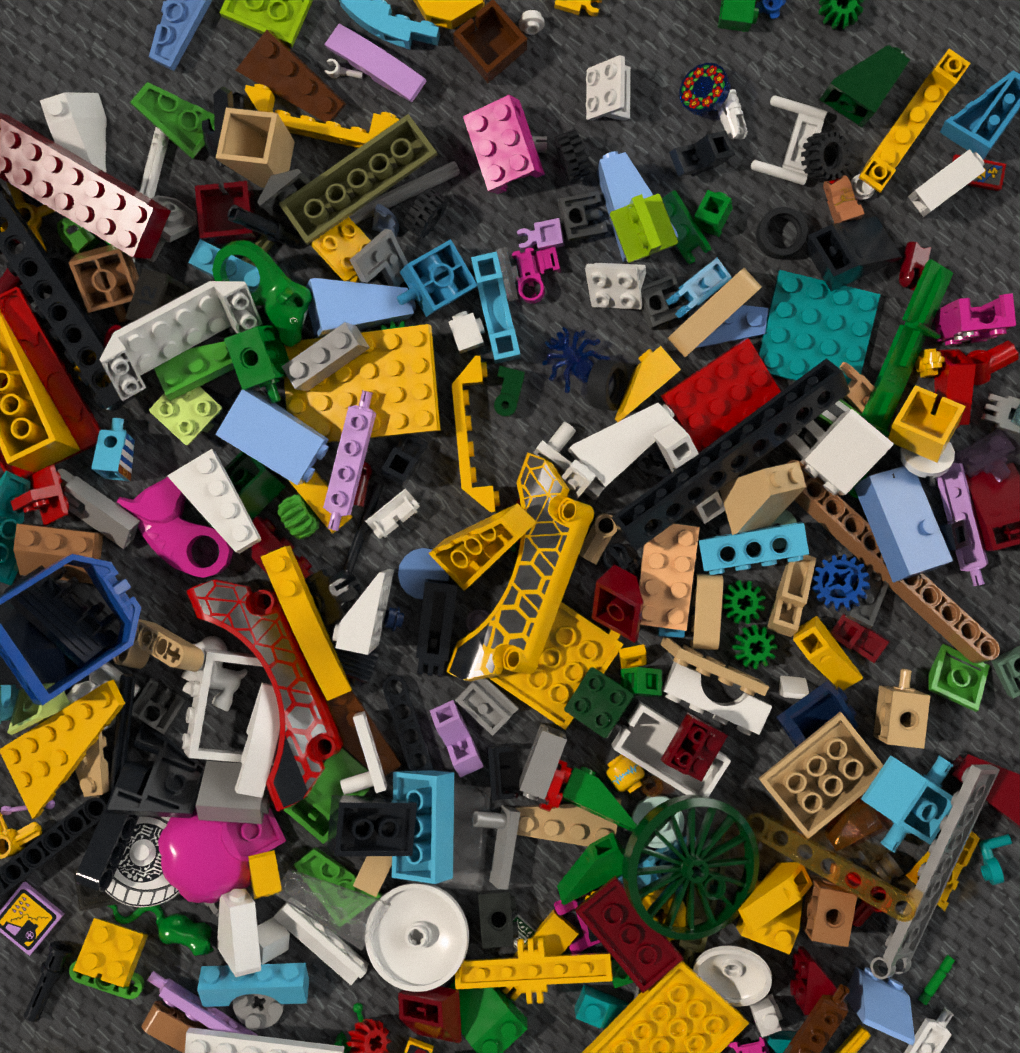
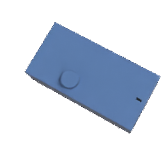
[854,466,953,583]

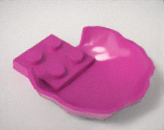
[158,806,286,903]

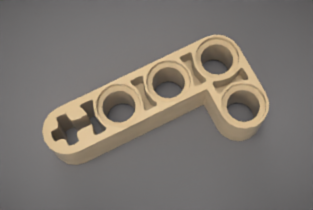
[667,268,762,357]
[113,619,204,672]

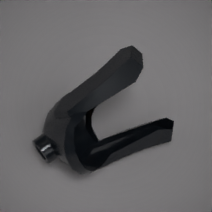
[202,87,244,167]

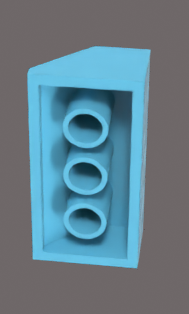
[392,770,454,884]

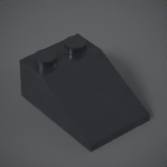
[327,795,417,857]

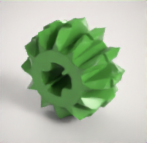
[278,494,319,539]

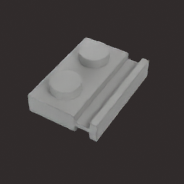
[455,678,519,736]

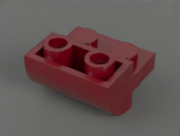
[660,713,728,782]

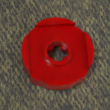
[539,760,572,812]

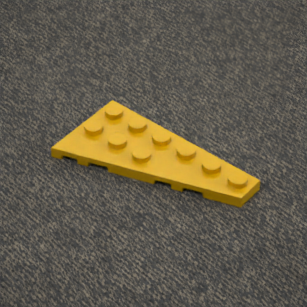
[0,679,125,819]

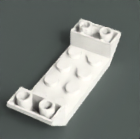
[99,281,262,401]

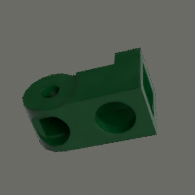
[494,366,525,417]

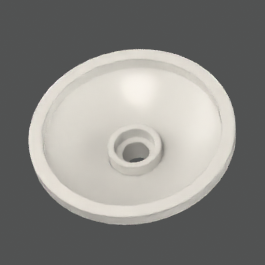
[693,945,772,1007]

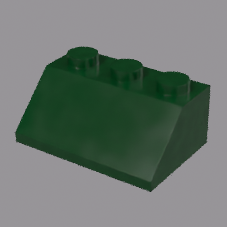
[206,451,286,529]

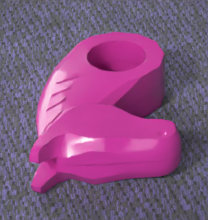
[117,477,233,578]

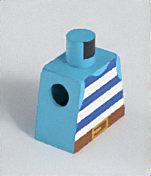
[92,418,135,481]

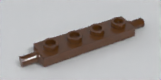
[783,984,850,1053]

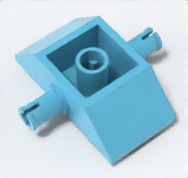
[861,755,954,853]

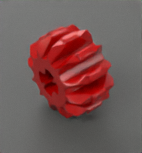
[345,1019,392,1053]

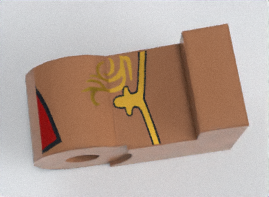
[823,175,865,223]

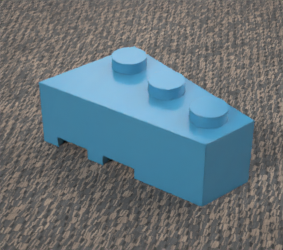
[940,70,1020,160]

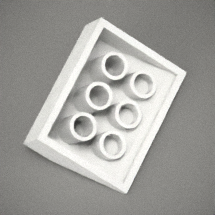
[333,569,394,655]

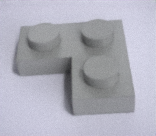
[350,229,408,287]

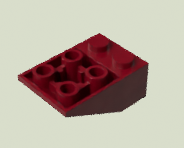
[965,463,1020,551]

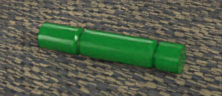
[918,954,955,1005]

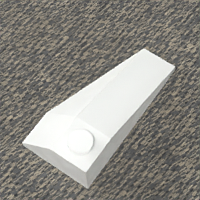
[40,92,107,172]

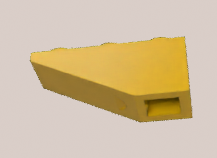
[793,616,863,690]
[738,862,813,932]

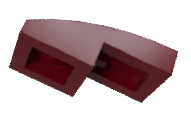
[830,613,890,663]

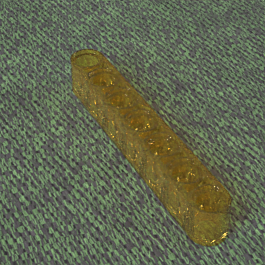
[746,812,917,922]

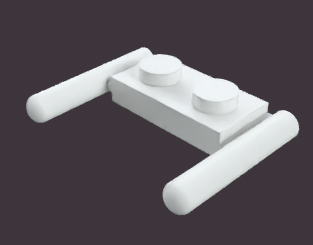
[751,95,827,185]

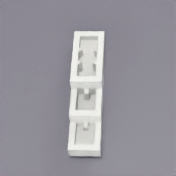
[235,683,280,798]

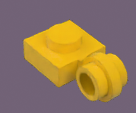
[915,348,945,378]

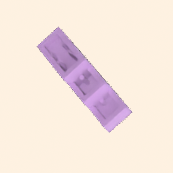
[324,24,427,102]

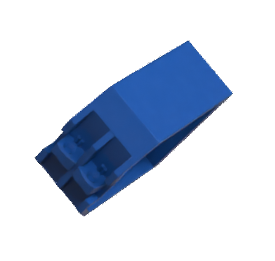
[0,554,141,705]

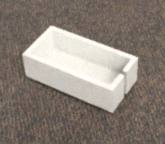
[611,701,731,797]

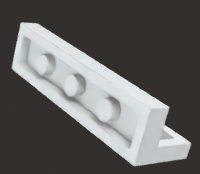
[274,896,369,985]

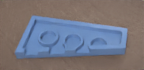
[149,0,212,71]

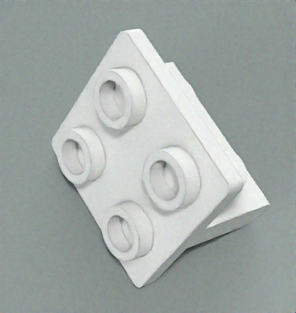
[586,55,630,121]
[585,263,646,309]

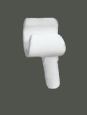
[325,59,363,79]

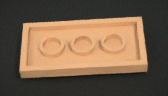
[639,524,700,631]

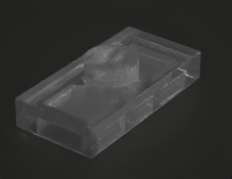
[497,247,519,303]

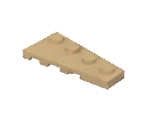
[660,636,769,696]
[515,798,622,846]

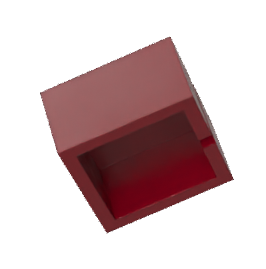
[195,181,258,245]

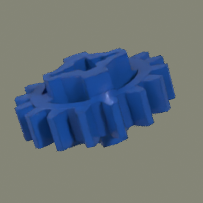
[812,554,871,612]

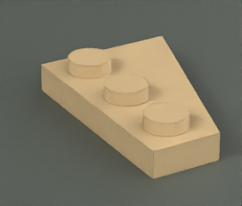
[75,731,110,797]

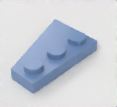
[688,301,768,349]

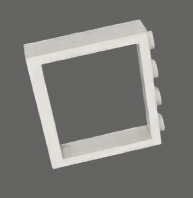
[182,648,280,765]

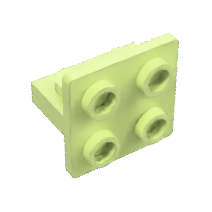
[149,386,222,445]

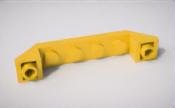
[859,48,970,193]
[245,84,399,148]
[452,356,500,512]

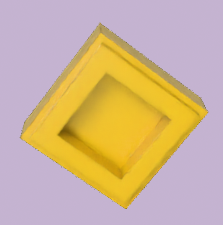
[619,644,647,669]

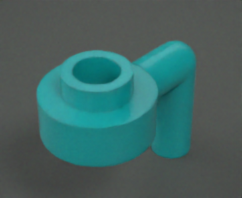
[979,834,1012,885]

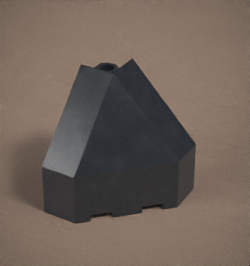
[0,601,89,689]

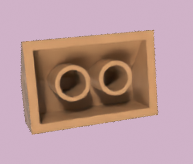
[14,524,103,584]

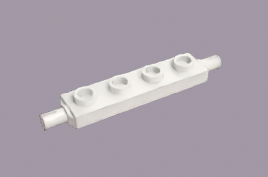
[904,1008,954,1053]

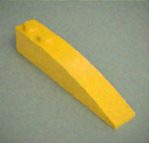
[261,546,352,701]

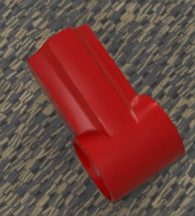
[967,341,1019,385]

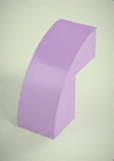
[430,700,484,778]

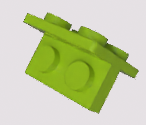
[610,194,678,263]

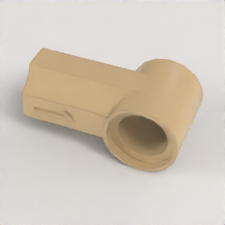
[579,513,618,564]

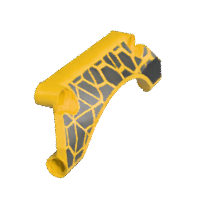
[446,452,594,681]

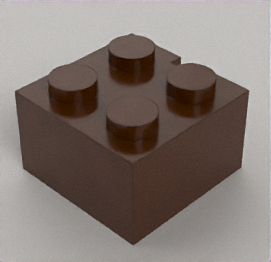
[453,0,527,83]

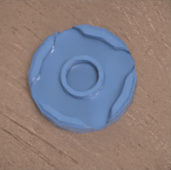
[398,548,449,599]

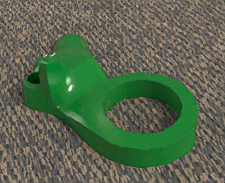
[212,240,312,347]

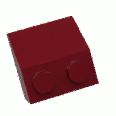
[592,564,644,643]

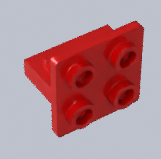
[11,464,69,525]

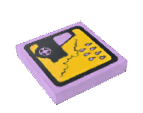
[0,881,65,956]

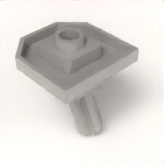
[147,195,197,262]

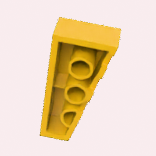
[428,503,536,591]

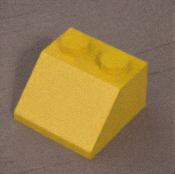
[736,880,803,954]

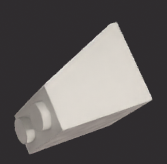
[800,409,894,496]

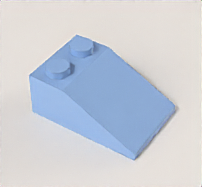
[845,967,915,1046]

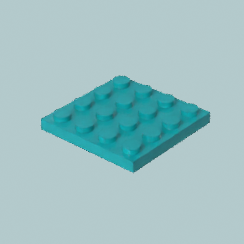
[758,270,880,385]

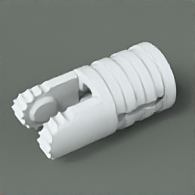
[715,89,748,140]

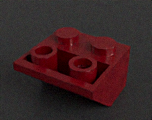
[790,946,837,1015]
[398,986,462,1044]

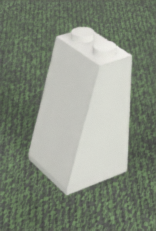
[567,403,675,488]

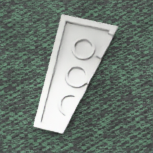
[168,449,262,554]

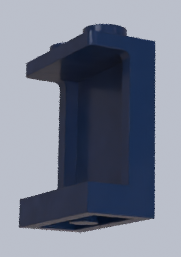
[776,681,859,748]

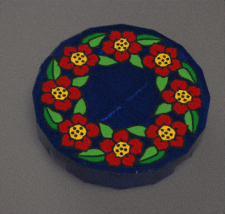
[679,63,731,116]

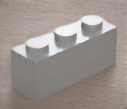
[282,322,370,391]

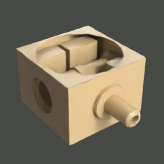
[873,669,930,749]

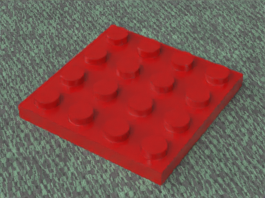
[661,338,781,453]

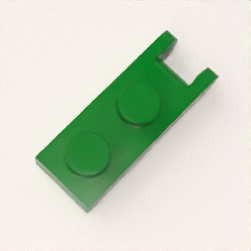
[662,190,711,264]

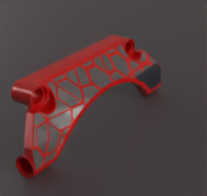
[186,579,343,811]

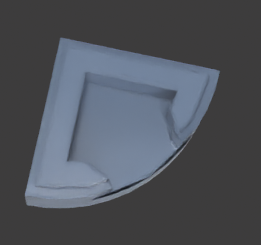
[372,203,399,237]

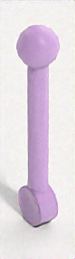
[0,800,55,815]

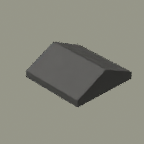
[257,169,311,223]

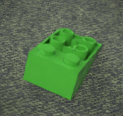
[284,748,371,844]

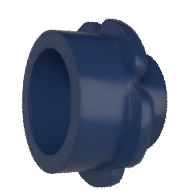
[384,607,404,632]

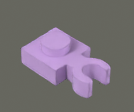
[517,218,565,251]

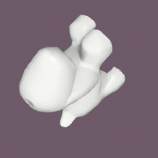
[181,636,247,712]

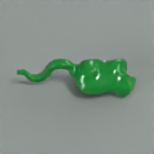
[108,903,214,956]

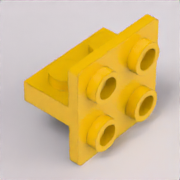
[311,217,371,283]

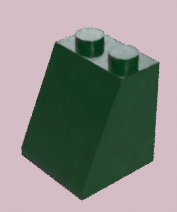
[819,45,910,128]

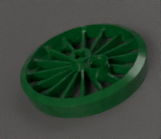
[622,795,759,940]

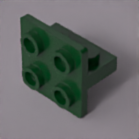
[564,667,634,738]

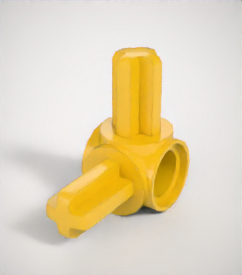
[0,813,42,859]

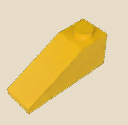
[615,346,681,422]

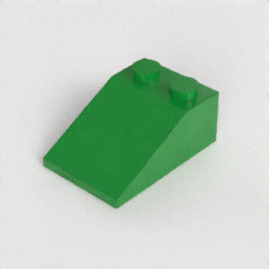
[448,981,528,1053]

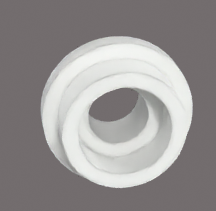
[519,10,545,35]

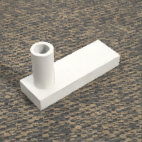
[534,422,604,500]
[340,711,387,795]

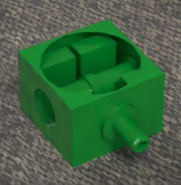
[224,325,290,404]

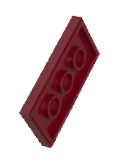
[575,875,684,993]

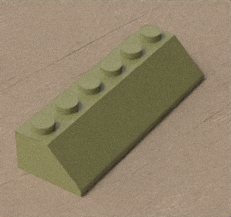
[279,114,438,245]

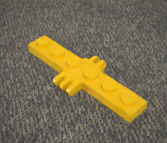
[455,937,613,1004]

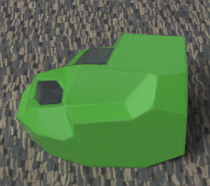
[57,218,100,254]

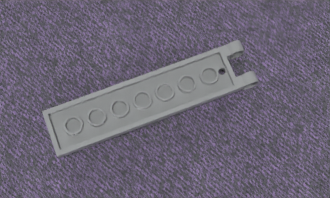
[870,764,1000,979]

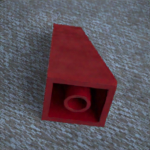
[950,754,1020,829]

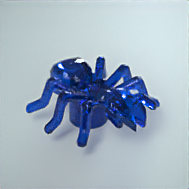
[542,327,610,393]

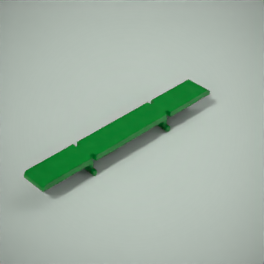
[848,260,953,498]

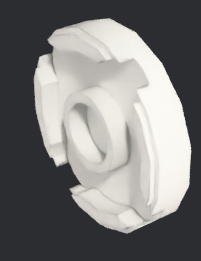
[900,442,955,478]

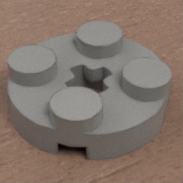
[232,994,285,1030]

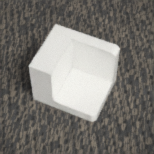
[257,917,290,965]

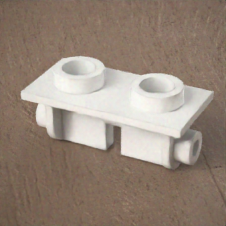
[365,488,420,539]

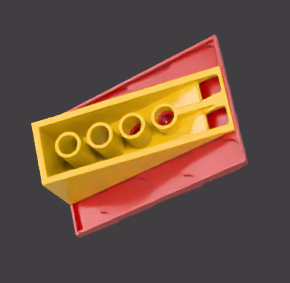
[0,286,101,479]

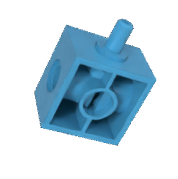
[397,239,478,317]

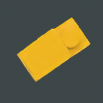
[248,850,282,899]

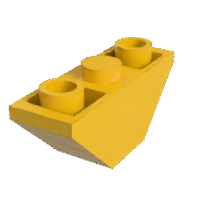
[414,0,485,29]

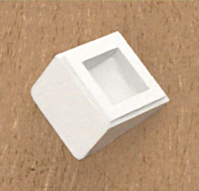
[779,676,809,699]

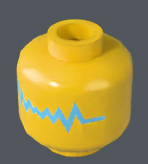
[606,754,645,794]

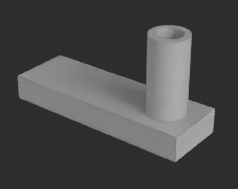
[472,805,521,890]

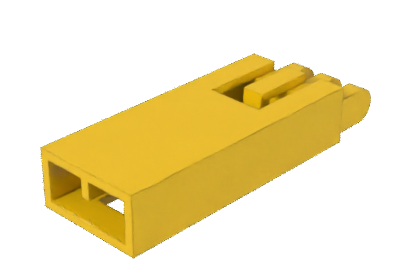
[498,909,579,1001]

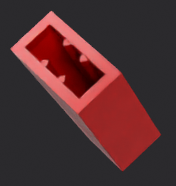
[934,349,976,428]

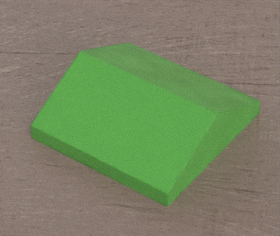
[929,644,990,712]

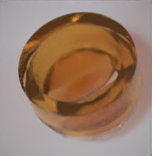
[641,776,663,797]

